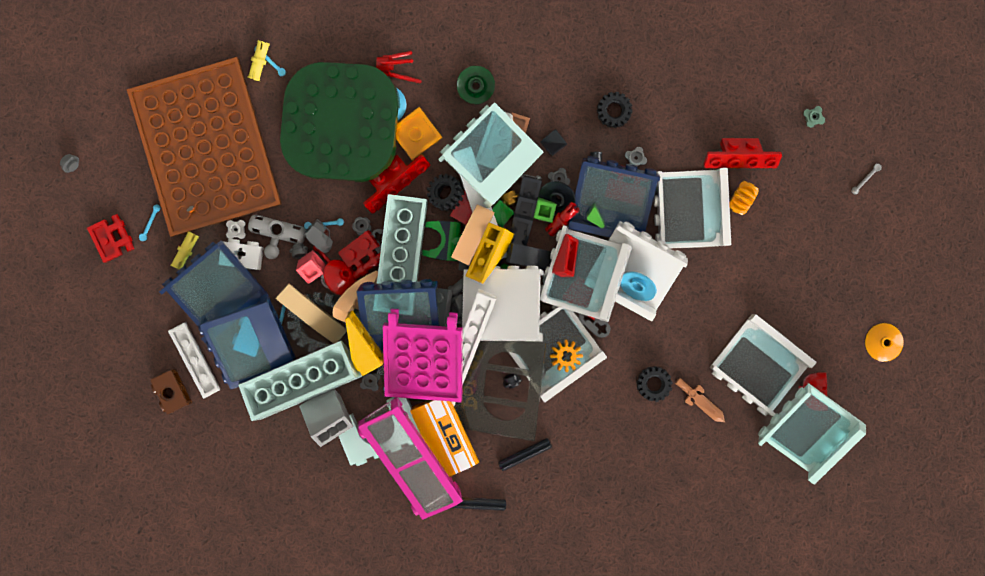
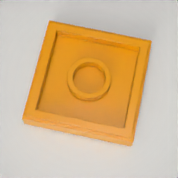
[396,107,442,160]

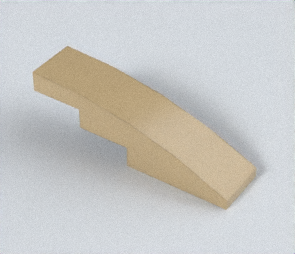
[276,283,347,343]

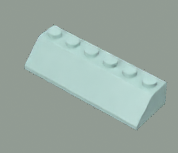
[373,194,428,315]
[238,341,362,421]

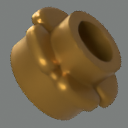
[501,190,519,206]

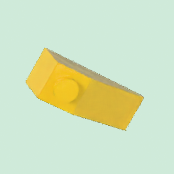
[465,222,514,284]
[345,311,384,376]

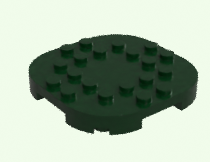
[280,62,400,182]

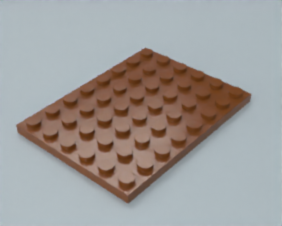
[127,57,282,237]

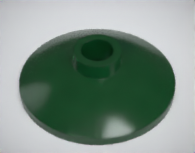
[457,66,495,104]

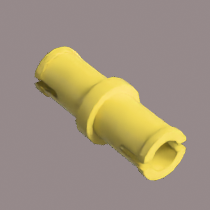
[248,40,270,81]
[171,232,199,270]

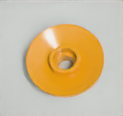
[865,323,903,361]

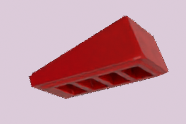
[552,234,579,277]

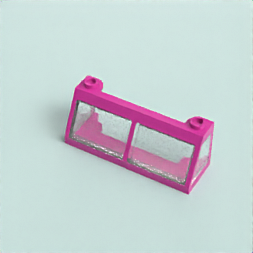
[357,397,463,520]

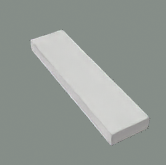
[168,322,221,399]

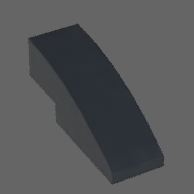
[506,243,552,270]

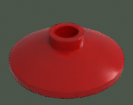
[323,260,357,296]

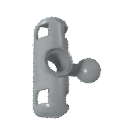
[248,215,306,259]

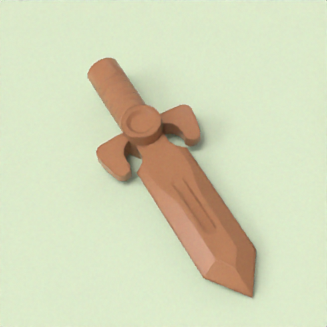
[675,378,725,422]

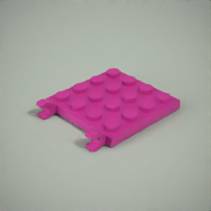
[383,308,463,402]

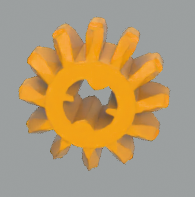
[729,181,758,215]
[550,339,583,372]

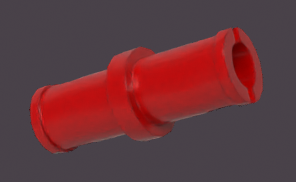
[545,202,580,237]

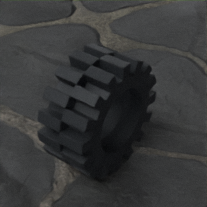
[597,92,633,128]
[427,174,464,211]
[636,366,673,402]

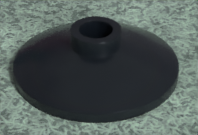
[539,181,576,217]

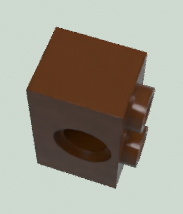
[150,369,192,415]

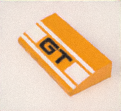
[410,400,479,477]

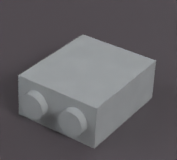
[299,389,353,447]

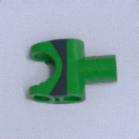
[422,221,462,261]

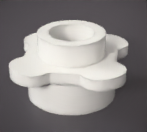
[226,220,246,239]

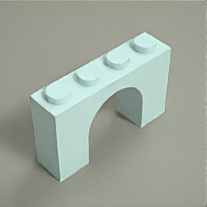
[339,397,421,466]

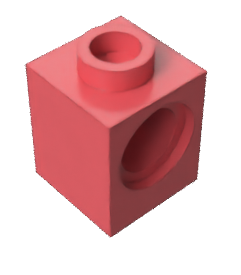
[296,250,325,284]

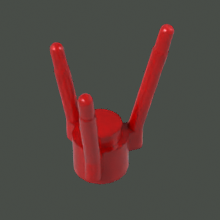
[376,51,422,83]

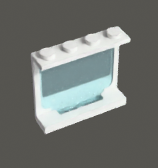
[653,168,731,249]
[540,225,632,322]
[504,301,607,403]
[709,314,816,417]

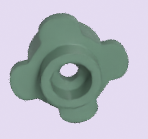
[803,106,825,128]

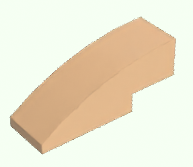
[451,204,495,265]
[333,271,378,323]

